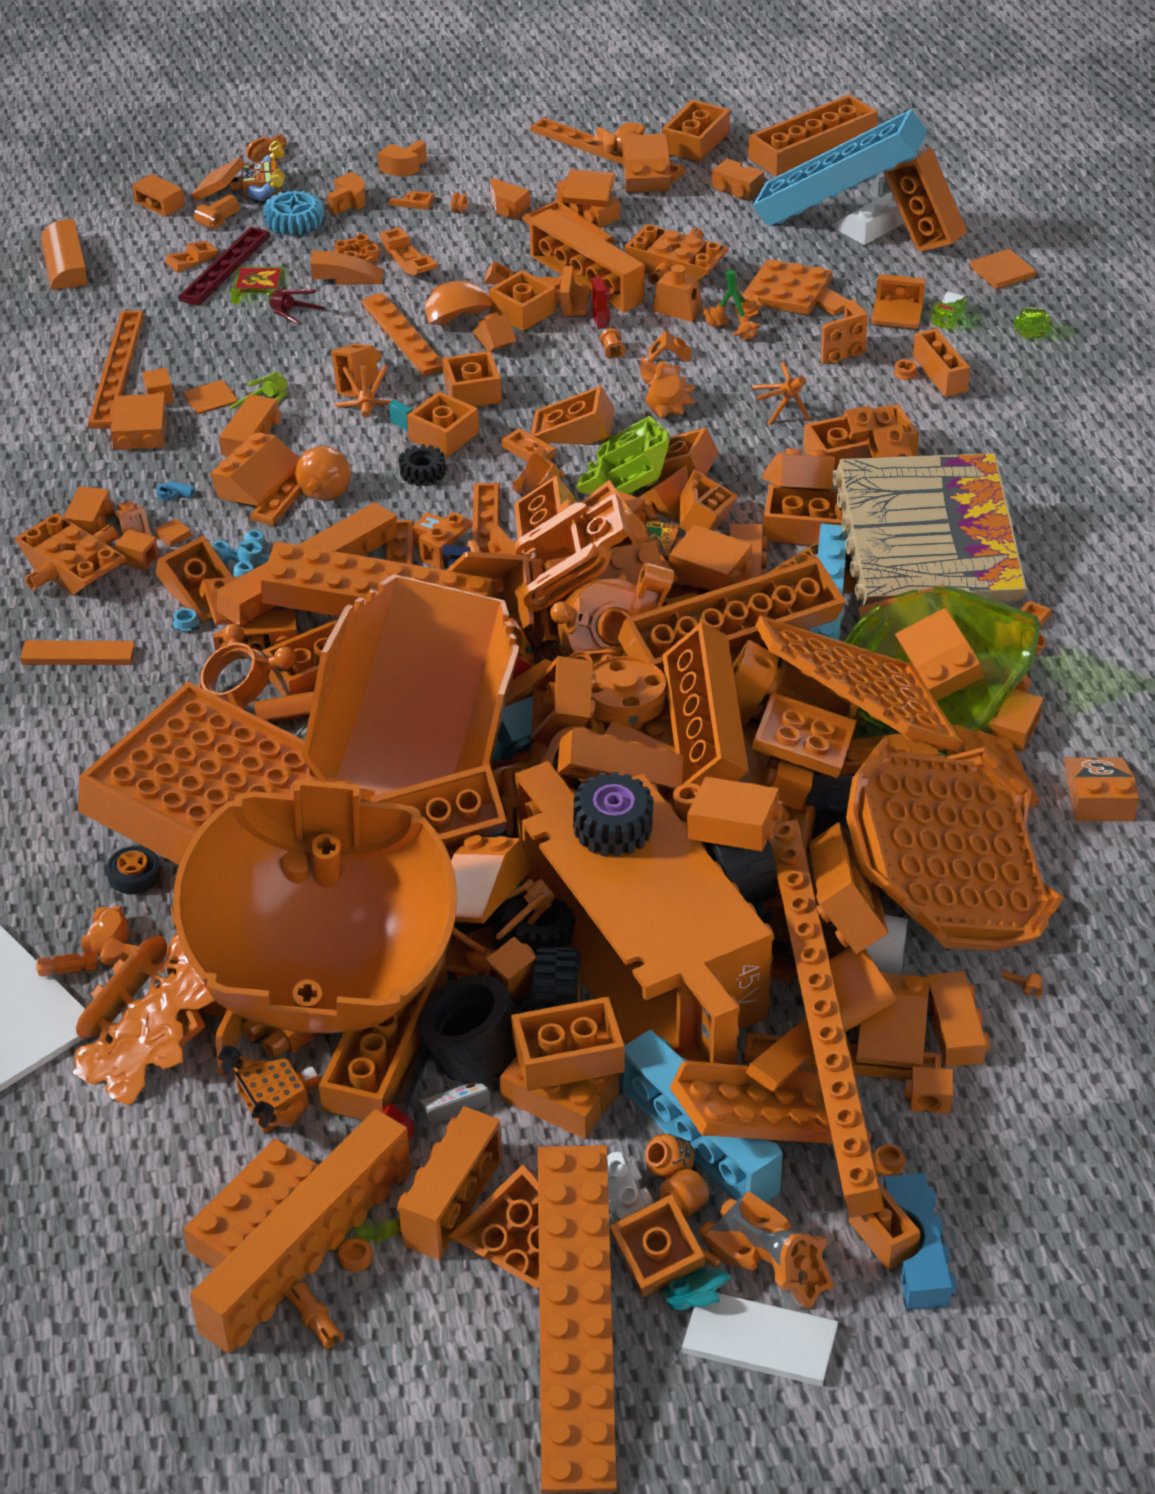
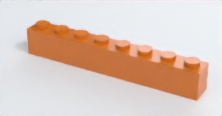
[217,502,397,626]

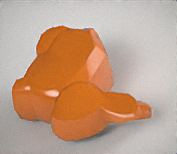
[593,122,646,153]
[81,905,138,966]

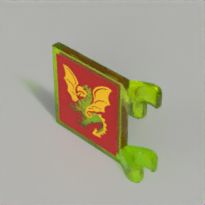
[230,267,284,304]

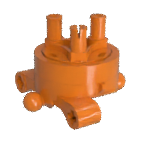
[550,562,674,658]

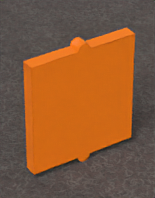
[183,380,238,414]

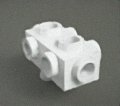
[607,1151,654,1231]

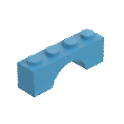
[883,1173,956,1310]

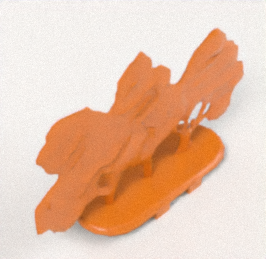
[73,935,216,1105]

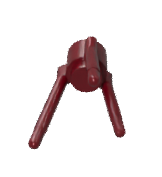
[269,288,326,325]

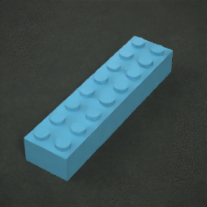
[753,109,927,226]

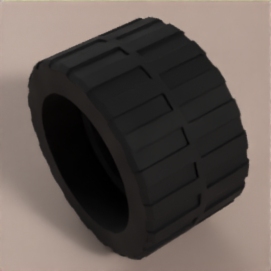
[701,840,777,904]
[418,974,520,1083]

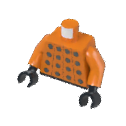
[218,1046,319,1134]

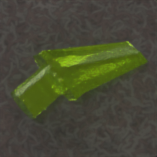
[356,1218,401,1244]

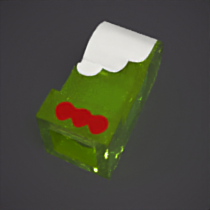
[931,291,967,330]

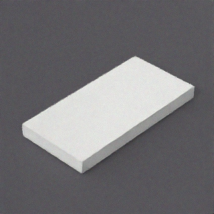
[682,1293,838,1387]

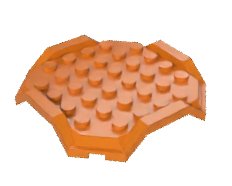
[846,736,1064,951]

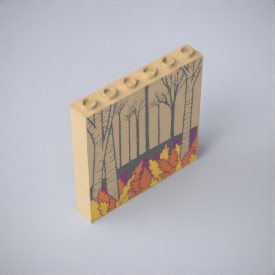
[833,453,1027,607]

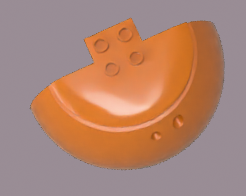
[173,778,457,1033]

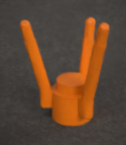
[496,878,556,940]
[447,927,494,976]

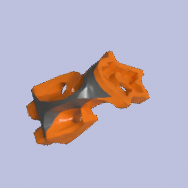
[699,1192,835,1310]

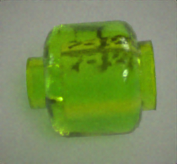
[1014,307,1051,338]

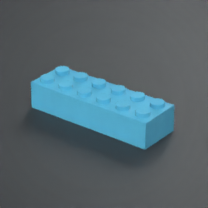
[620,1029,783,1202]

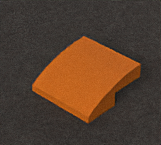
[562,169,615,207]

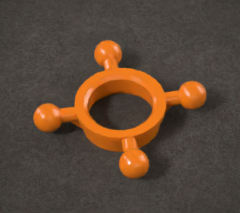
[198,624,297,710]

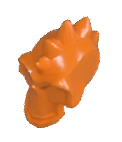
[640,357,696,419]

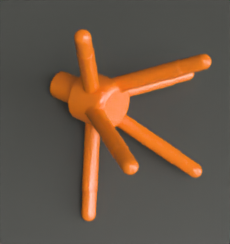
[752,362,811,424]
[334,365,401,418]

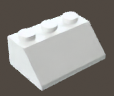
[831,192,905,245]

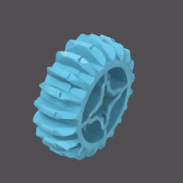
[263,190,324,237]

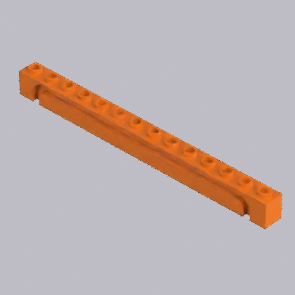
[770,819,885,1218]

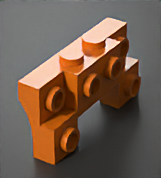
[842,405,915,458]

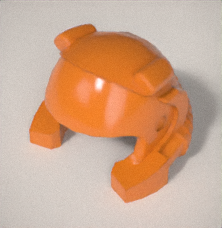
[512,445,565,496]

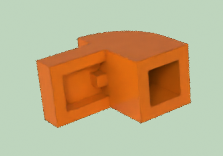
[378,140,427,176]
[327,172,366,215]

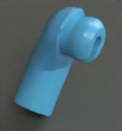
[156,481,196,500]

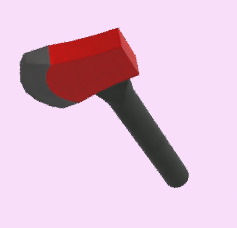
[382,1045,430,1152]

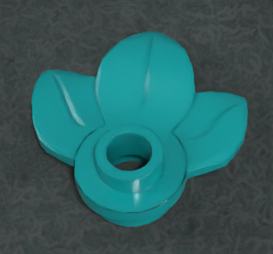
[663,1267,732,1310]

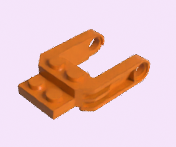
[514,493,629,611]

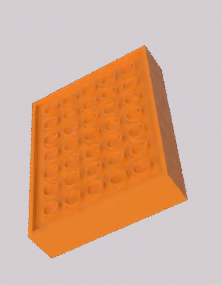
[78,681,367,865]

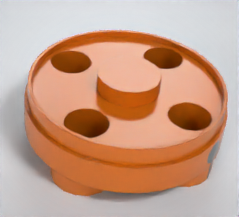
[591,656,667,730]

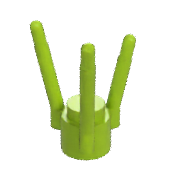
[229,371,288,409]

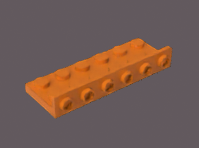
[670,1061,872,1144]

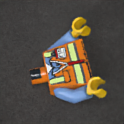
[229,141,285,202]

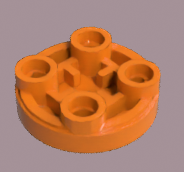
[334,234,380,264]

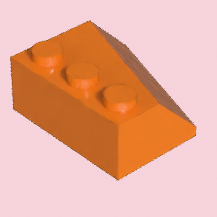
[448,1165,539,1289]

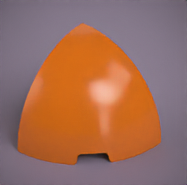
[425,280,492,326]

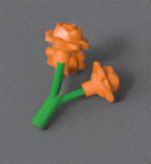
[703,270,762,340]

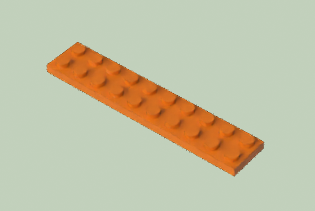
[538,1145,617,1493]

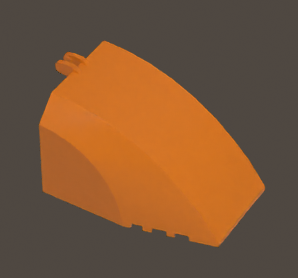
[302,574,519,801]

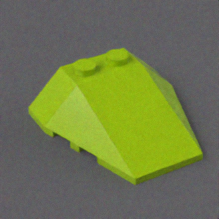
[576,416,670,495]

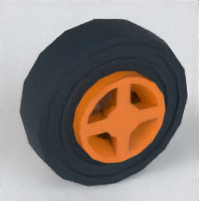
[106,846,161,894]

